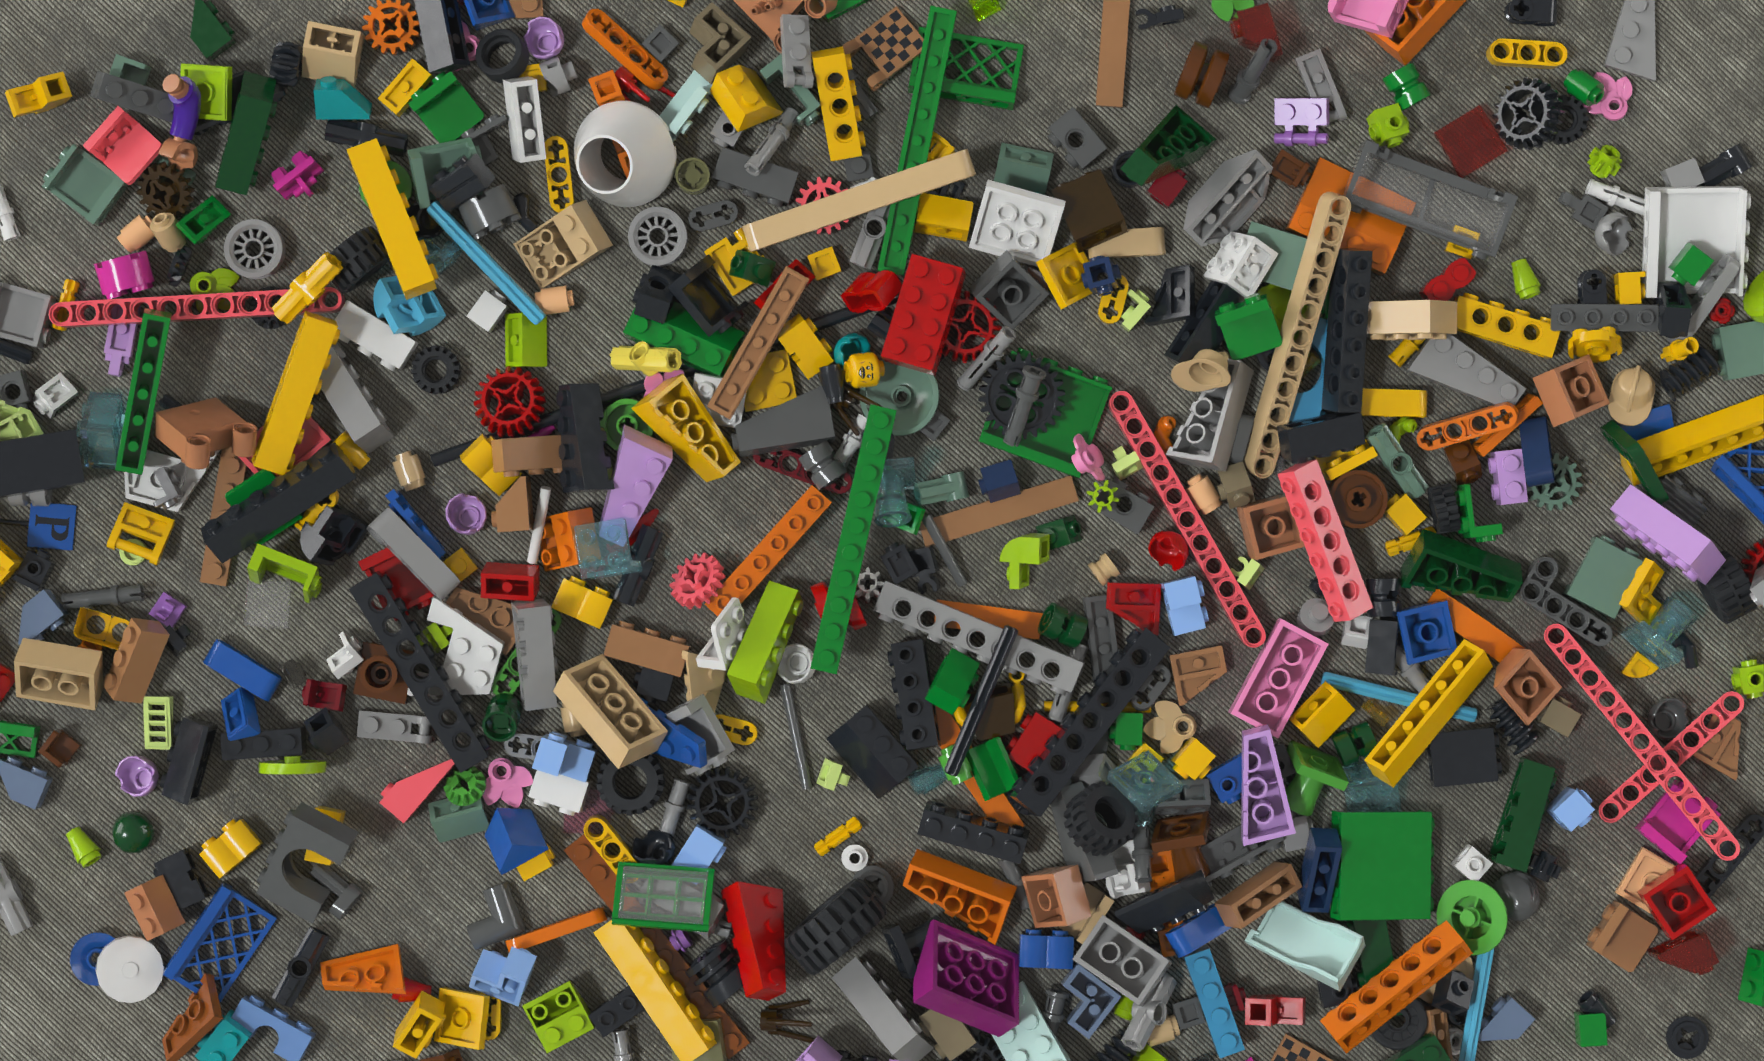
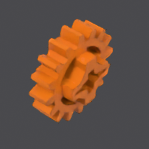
[362,0,420,56]

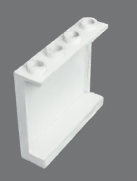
[1642,186,1751,298]

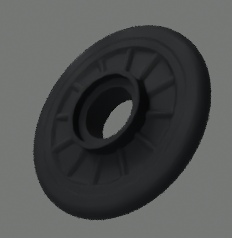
[1372,998,1427,1050]

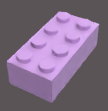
[1610,484,1726,585]

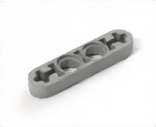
[1667,254,1740,343]

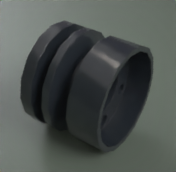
[685,937,743,1008]

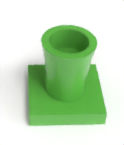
[1285,740,1349,816]

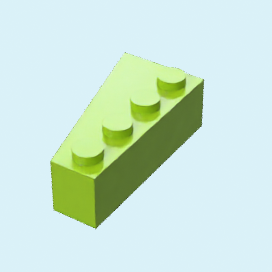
[727,581,803,704]

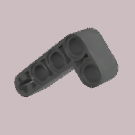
[1516,557,1612,646]

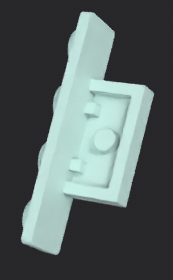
[660,70,713,142]

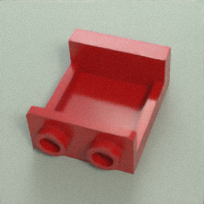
[358,548,434,621]

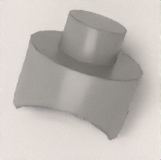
[539,57,578,97]
[1296,598,1334,636]

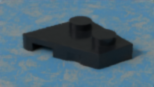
[1145,264,1195,326]

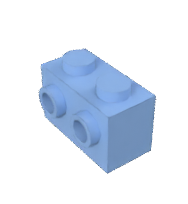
[1546,787,1595,832]

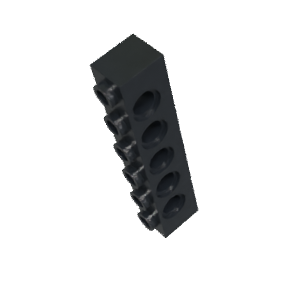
[1321,248,1373,413]

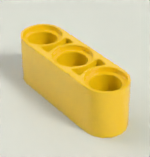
[1486,38,1568,69]
[1361,388,1427,418]
[583,815,640,884]

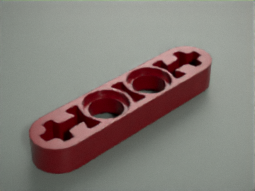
[753,450,852,494]

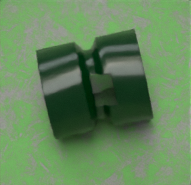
[1038,602,1088,649]
[482,693,522,742]
[1331,721,1377,768]

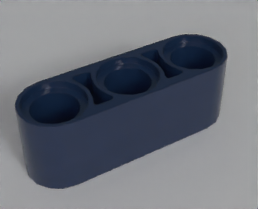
[1519,416,1555,487]

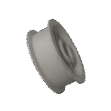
[628,207,688,267]
[224,219,286,279]

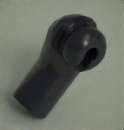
[513,193,538,233]
[1669,631,1699,669]

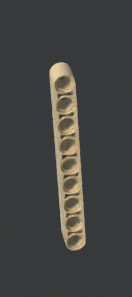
[742,149,976,252]

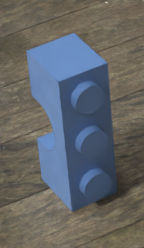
[231,995,316,1061]

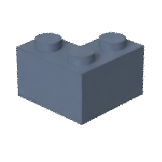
[1061,962,1121,1039]

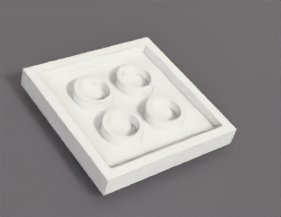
[969,180,1066,267]

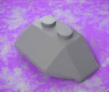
[1183,149,1273,247]

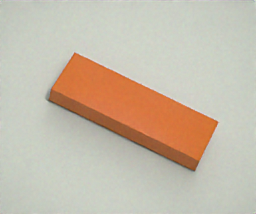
[1472,393,1543,457]

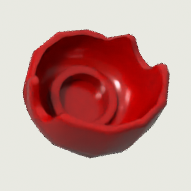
[1148,531,1189,571]

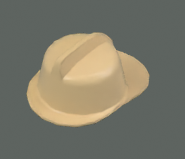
[1171,349,1231,392]
[1608,365,1655,426]

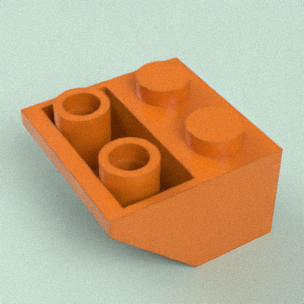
[534,507,602,571]

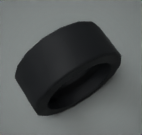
[475,29,530,83]

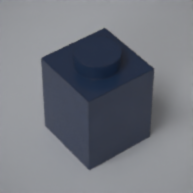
[978,459,1021,503]

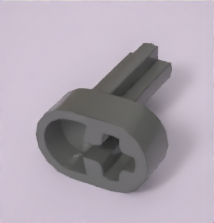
[829,70,878,120]
[310,863,364,920]

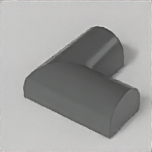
[467,881,527,950]

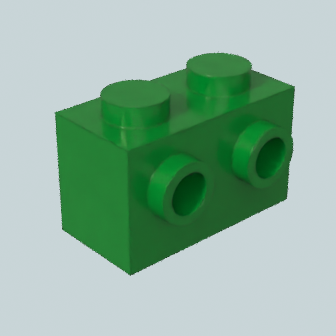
[925,648,980,715]

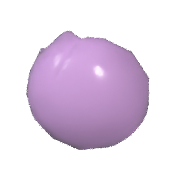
[524,16,565,60]
[445,493,487,535]
[115,756,159,797]

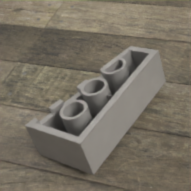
[1404,334,1526,411]
[319,343,395,454]
[1165,359,1254,472]
[511,598,559,711]
[832,957,934,1061]

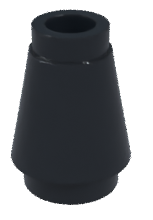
[818,364,844,404]
[1578,989,1616,1029]

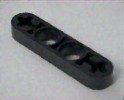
[1694,814,1764,898]

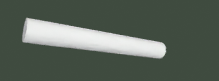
[527,486,551,564]

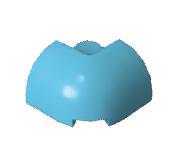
[373,276,446,337]

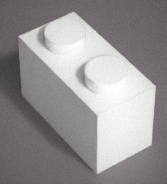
[528,770,592,816]

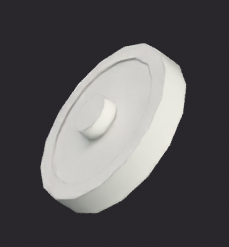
[95,935,164,1003]

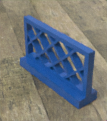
[1711,439,1764,525]
[163,881,277,1002]

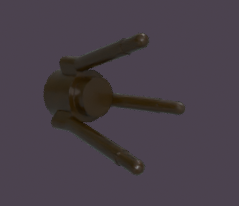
[830,383,883,436]
[760,999,815,1043]

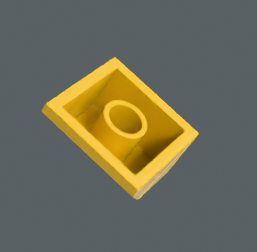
[710,64,783,132]

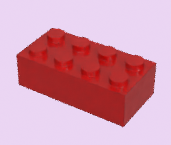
[881,254,966,376]

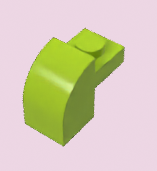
[1000,533,1050,589]

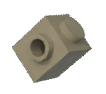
[1217,461,1255,509]
[1536,696,1581,737]

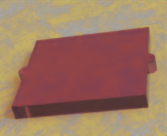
[563,790,614,834]

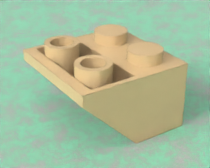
[302,21,365,88]

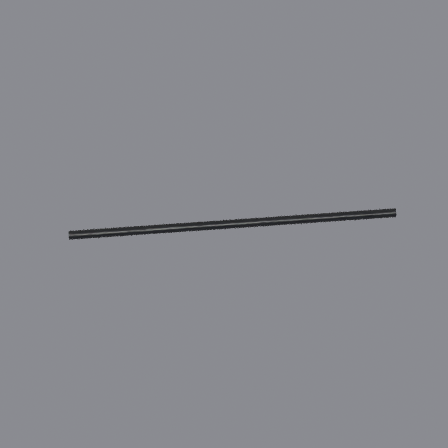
[430,292,900,467]

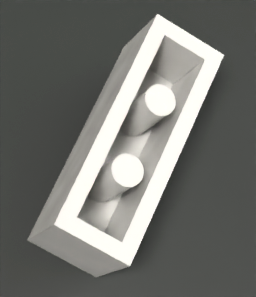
[503,76,546,163]
[335,300,419,371]

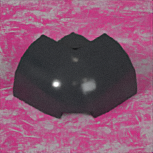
[300,504,369,566]

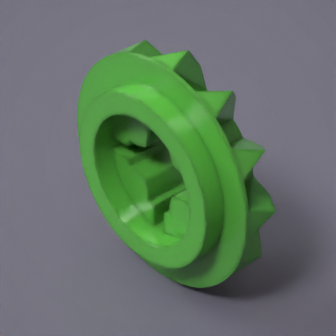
[443,766,486,806]

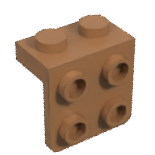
[1586,900,1658,972]

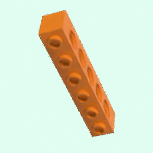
[704,485,832,616]
[1320,920,1473,1054]

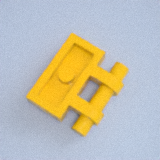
[704,228,765,297]

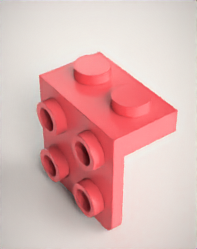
[83,106,163,185]

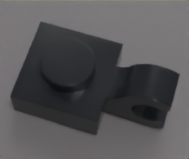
[1135,5,1184,30]

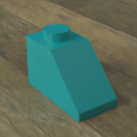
[314,76,373,120]

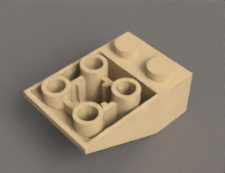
[513,200,613,290]

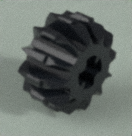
[269,41,303,88]

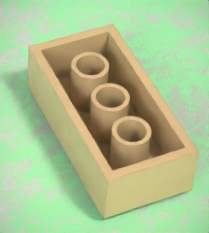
[553,654,668,769]

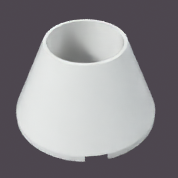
[574,100,677,207]

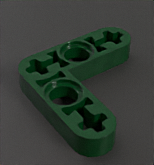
[1600,420,1669,505]

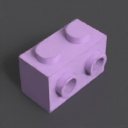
[1488,449,1528,505]

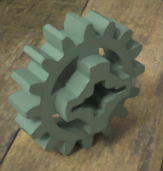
[1525,453,1583,511]

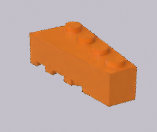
[902,849,1017,945]

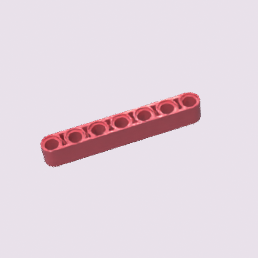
[1598,691,1744,823]

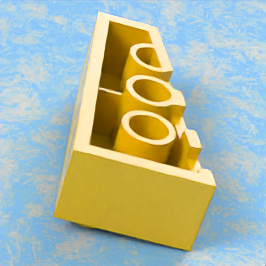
[631,374,741,482]

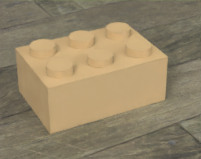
[1367,300,1457,341]
[14,638,104,710]

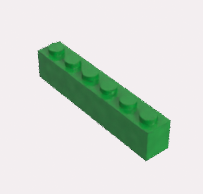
[115,308,172,475]

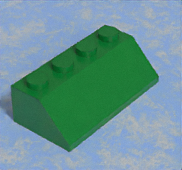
[623,301,745,378]

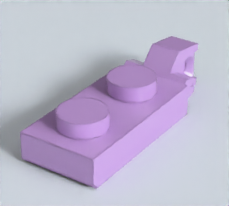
[104,305,142,377]

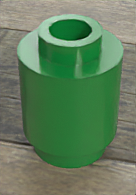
[1564,69,1605,106]

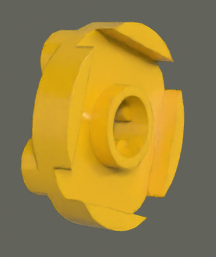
[1567,326,1622,363]

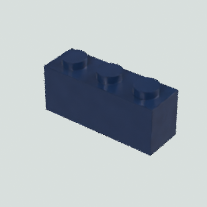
[1297,828,1342,913]

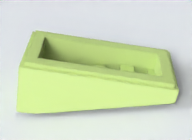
[143,696,173,750]

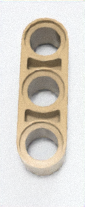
[1088,227,1166,259]

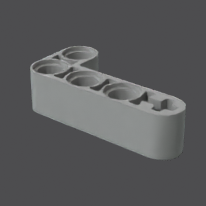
[367,507,461,601]

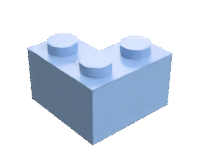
[1160,576,1209,636]
[532,731,597,783]
[671,824,727,886]
[469,947,537,1006]

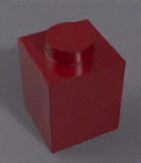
[1146,169,1188,209]

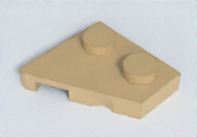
[682,650,727,713]

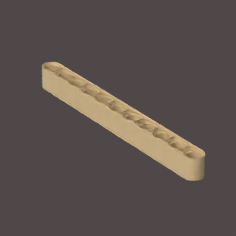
[1243,192,1351,478]

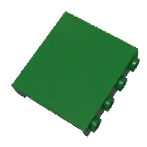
[978,348,1112,478]
[1330,810,1435,920]

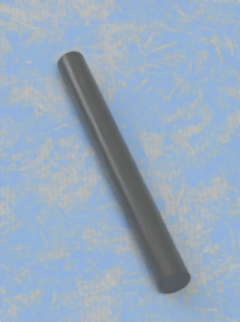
[780,683,813,790]

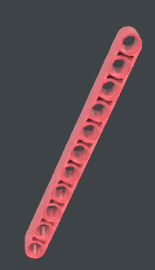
[48,287,345,328]
[1108,391,1266,648]
[1544,624,1740,861]

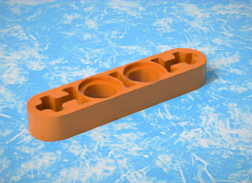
[582,9,668,90]
[1416,402,1519,451]
[505,907,607,952]

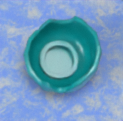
[833,333,871,370]

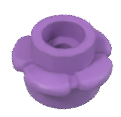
[669,930,693,952]

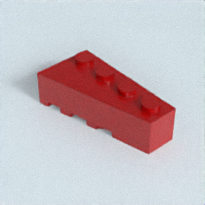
[720,881,786,1001]

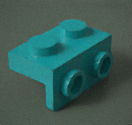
[194,1009,253,1061]

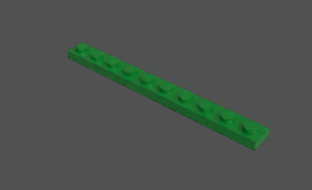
[877,6,958,276]
[810,404,897,674]

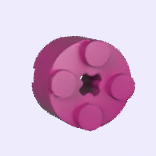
[94,250,155,299]

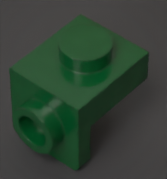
[729,250,776,288]
[1036,515,1082,550]

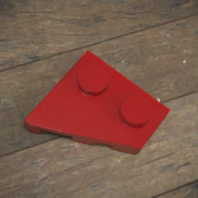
[1106,582,1161,635]

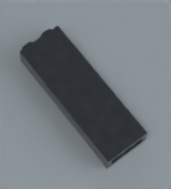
[0,429,85,498]

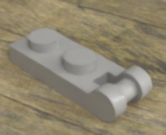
[780,14,814,88]
[1294,49,1347,129]
[357,710,432,744]

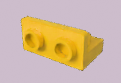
[1315,439,1378,481]

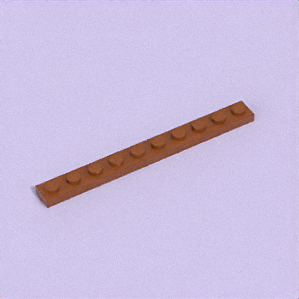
[564,834,750,1059]

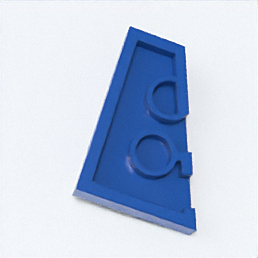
[385,489,448,559]
[640,698,707,768]

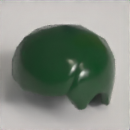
[112,811,154,853]

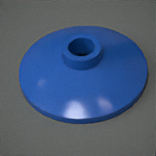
[70,932,115,986]

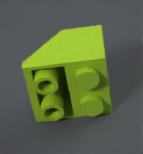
[522,981,595,1053]

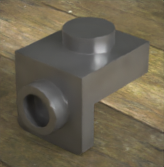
[153,467,183,510]

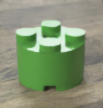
[600,399,655,451]

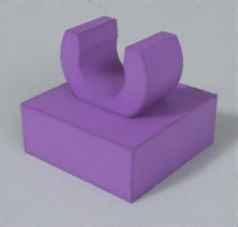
[149,592,187,628]

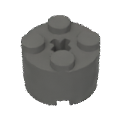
[458,184,522,241]

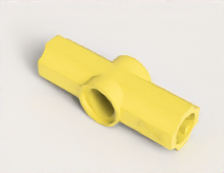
[610,341,682,376]

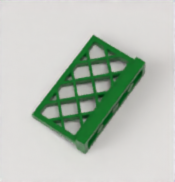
[908,27,1024,110]

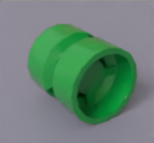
[1382,62,1431,111]

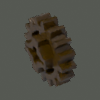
[136,161,195,219]

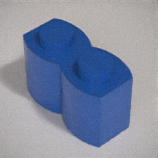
[1019,929,1074,969]

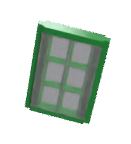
[612,862,715,932]

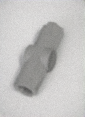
[849,205,890,270]
[0,857,33,936]
[1121,973,1177,1052]

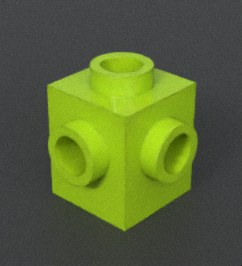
[1366,103,1410,148]
[1731,659,1764,699]

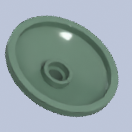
[860,359,940,436]

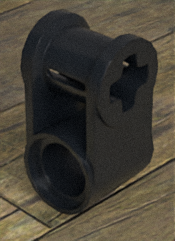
[1504,0,1557,26]
[1577,270,1608,304]

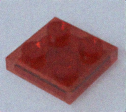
[1433,105,1508,178]

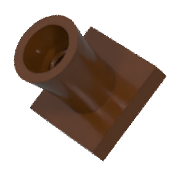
[353,641,415,704]
[1151,811,1211,881]

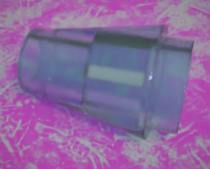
[908,765,947,795]

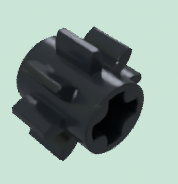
[1528,850,1562,883]

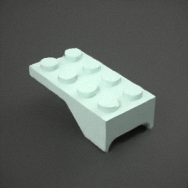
[1245,901,1366,991]
[991,981,1071,1061]

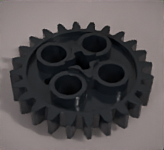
[978,352,1065,439]

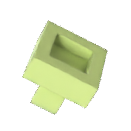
[1112,446,1143,480]
[1231,557,1265,591]
[816,758,850,791]

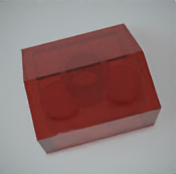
[1229,3,1283,62]
[1647,928,1719,975]

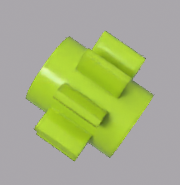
[1587,145,1622,178]
[1086,480,1119,513]

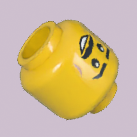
[844,352,885,388]

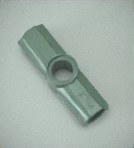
[1365,423,1429,500]

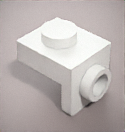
[326,631,364,679]

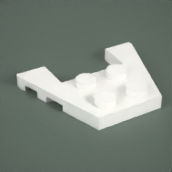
[121,414,220,512]
[407,596,505,696]

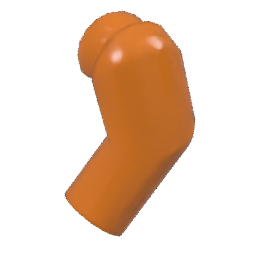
[1153,416,1176,456]

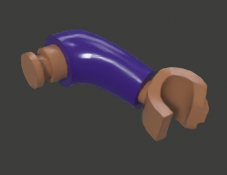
[158,74,202,170]

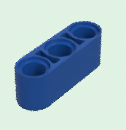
[203,639,283,702]
[1165,904,1232,958]

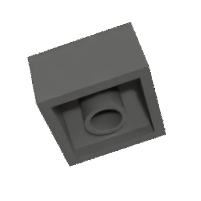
[969,250,1049,330]

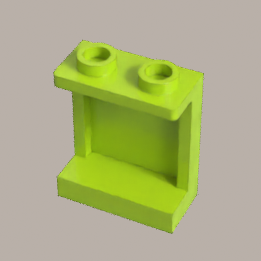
[247,544,322,603]

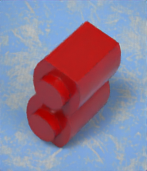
[1419,258,1476,301]
[841,270,902,313]

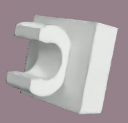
[1113,862,1144,893]

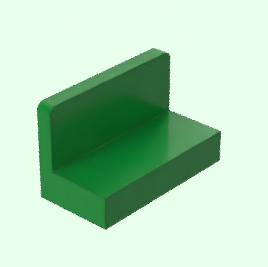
[966,736,1018,801]

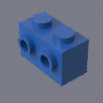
[1205,752,1242,805]

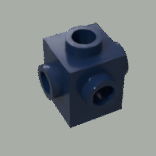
[1081,256,1122,296]

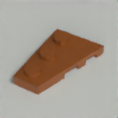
[162,973,223,1061]

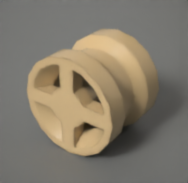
[1088,553,1120,586]

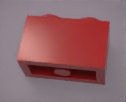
[481,562,540,601]
[1005,711,1062,771]

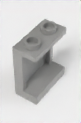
[0,282,57,348]
[665,694,735,775]

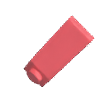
[379,759,455,823]

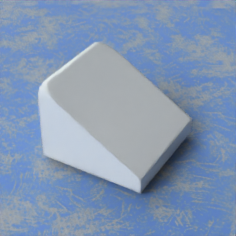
[1341,615,1373,649]

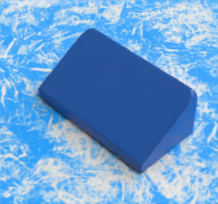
[1616,404,1674,441]
[221,687,261,741]

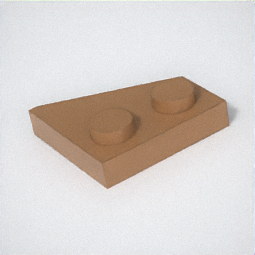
[1169,645,1227,706]
[1692,715,1741,781]

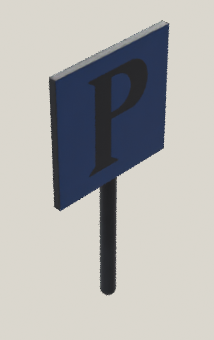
[0,503,77,551]

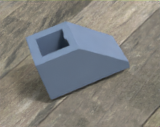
[18,589,69,645]
[0,755,53,809]
[1479,995,1535,1041]

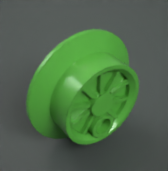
[1436,880,1508,955]

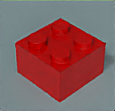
[1637,863,1717,940]

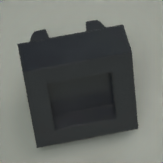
[165,624,191,657]

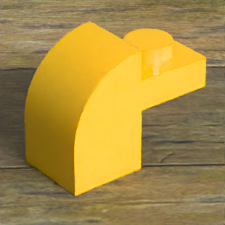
[5,71,72,118]

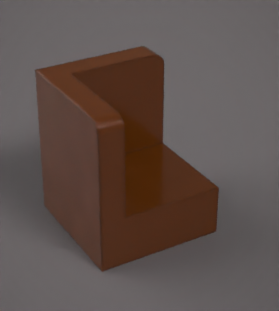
[38,729,82,768]

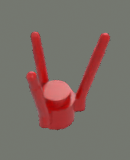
[615,66,676,102]

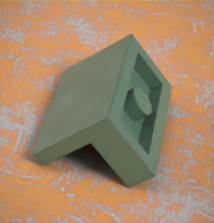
[994,143,1054,194]
[428,797,490,843]

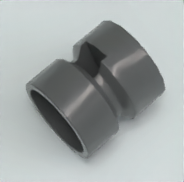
[798,440,848,490]

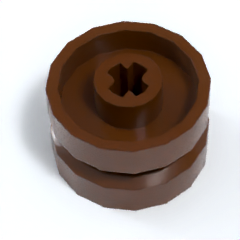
[1174,40,1230,109]
[1328,470,1388,529]

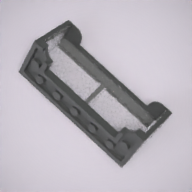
[1343,140,1518,261]

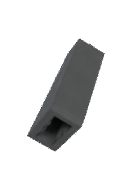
[731,386,835,457]
[1050,778,1118,882]

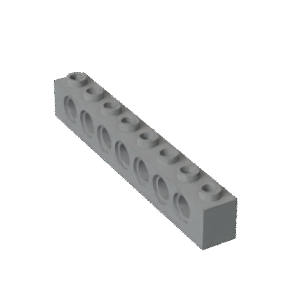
[873,581,1085,695]

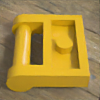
[107,502,175,566]

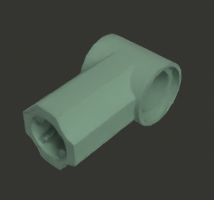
[913,471,969,506]

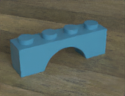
[1289,318,1328,423]
[1183,945,1245,1058]

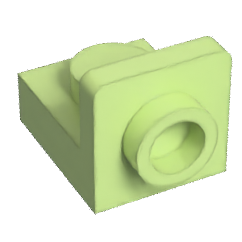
[1121,289,1151,332]

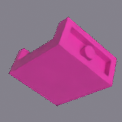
[1635,779,1721,864]

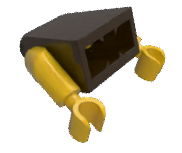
[953,672,1026,747]

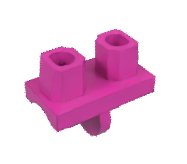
[271,151,324,200]

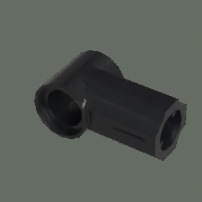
[1699,143,1753,186]

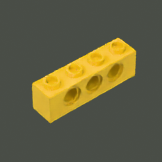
[811,46,866,161]
[1454,293,1560,359]

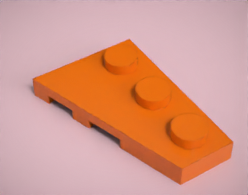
[320,944,406,994]

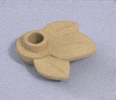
[1143,700,1197,754]

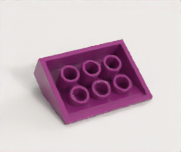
[913,919,1019,1037]

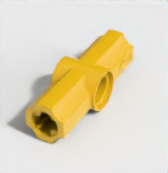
[272,252,343,324]

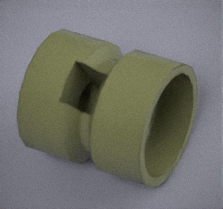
[675,157,712,196]

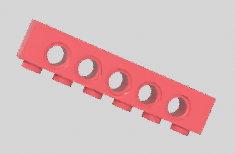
[1277,459,1373,622]

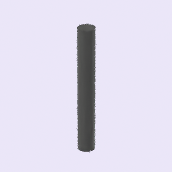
[922,513,968,587]

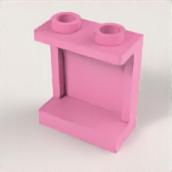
[1328,0,1409,38]

